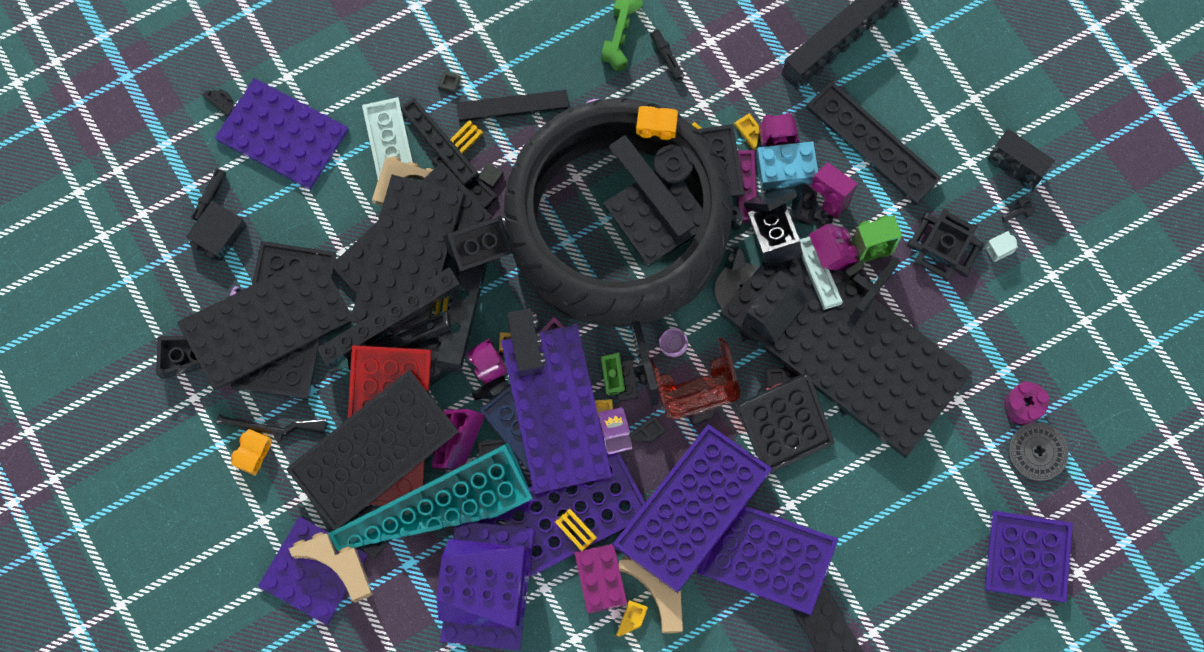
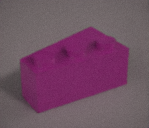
[432,409,485,473]

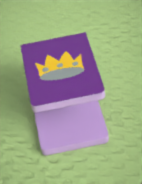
[598,407,632,454]

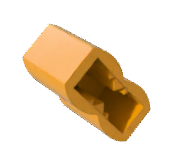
[636,106,678,140]
[230,429,272,476]

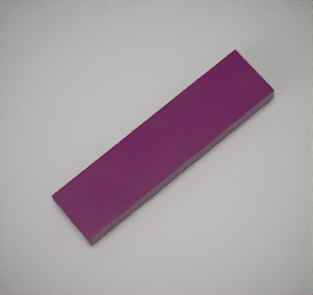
[738,150,757,223]

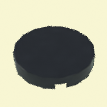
[654,145,693,183]

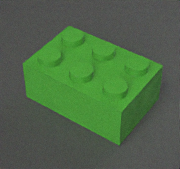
[851,215,902,263]

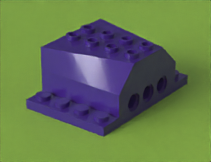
[436,522,535,651]

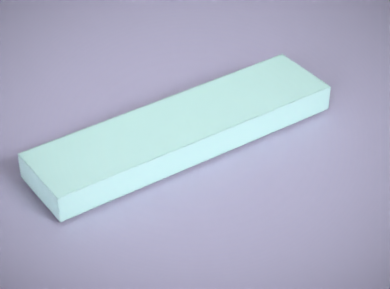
[800,237,843,310]

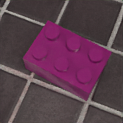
[575,544,627,614]

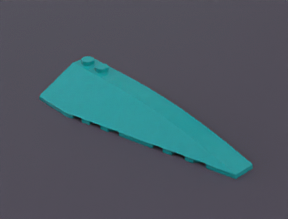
[328,443,533,551]

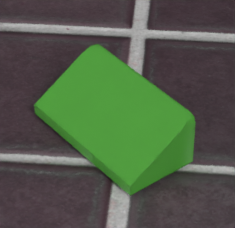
[601,352,625,396]

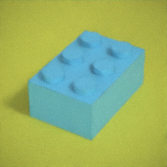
[756,141,818,190]

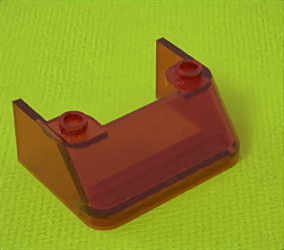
[650,337,740,420]

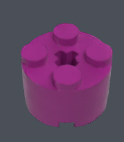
[759,113,799,147]
[466,339,508,384]
[1004,382,1049,425]

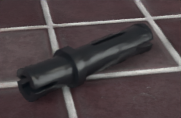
[650,29,684,81]
[191,168,227,221]

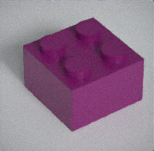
[809,224,859,271]

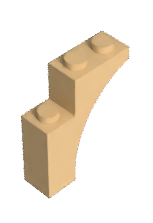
[289,532,373,603]
[619,556,683,634]

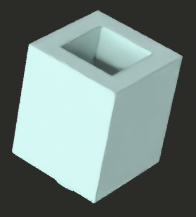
[984,231,1018,262]

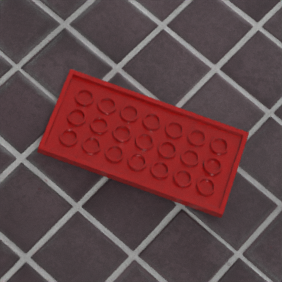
[348,345,432,506]

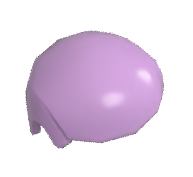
[659,328,688,357]

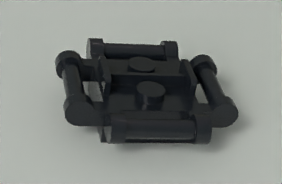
[907,208,985,282]

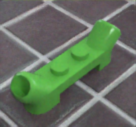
[601,0,643,72]

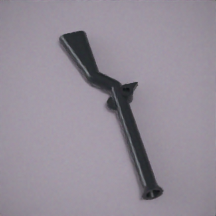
[217,414,328,443]

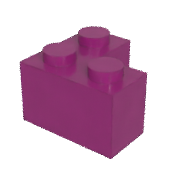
[810,162,858,219]

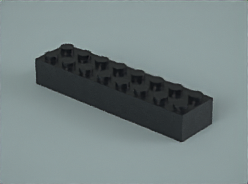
[781,0,902,90]

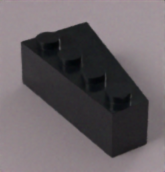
[156,336,202,379]

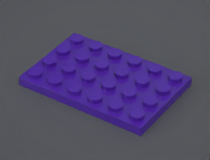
[215,78,349,190]
[697,506,839,615]

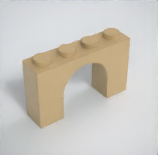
[372,156,434,206]

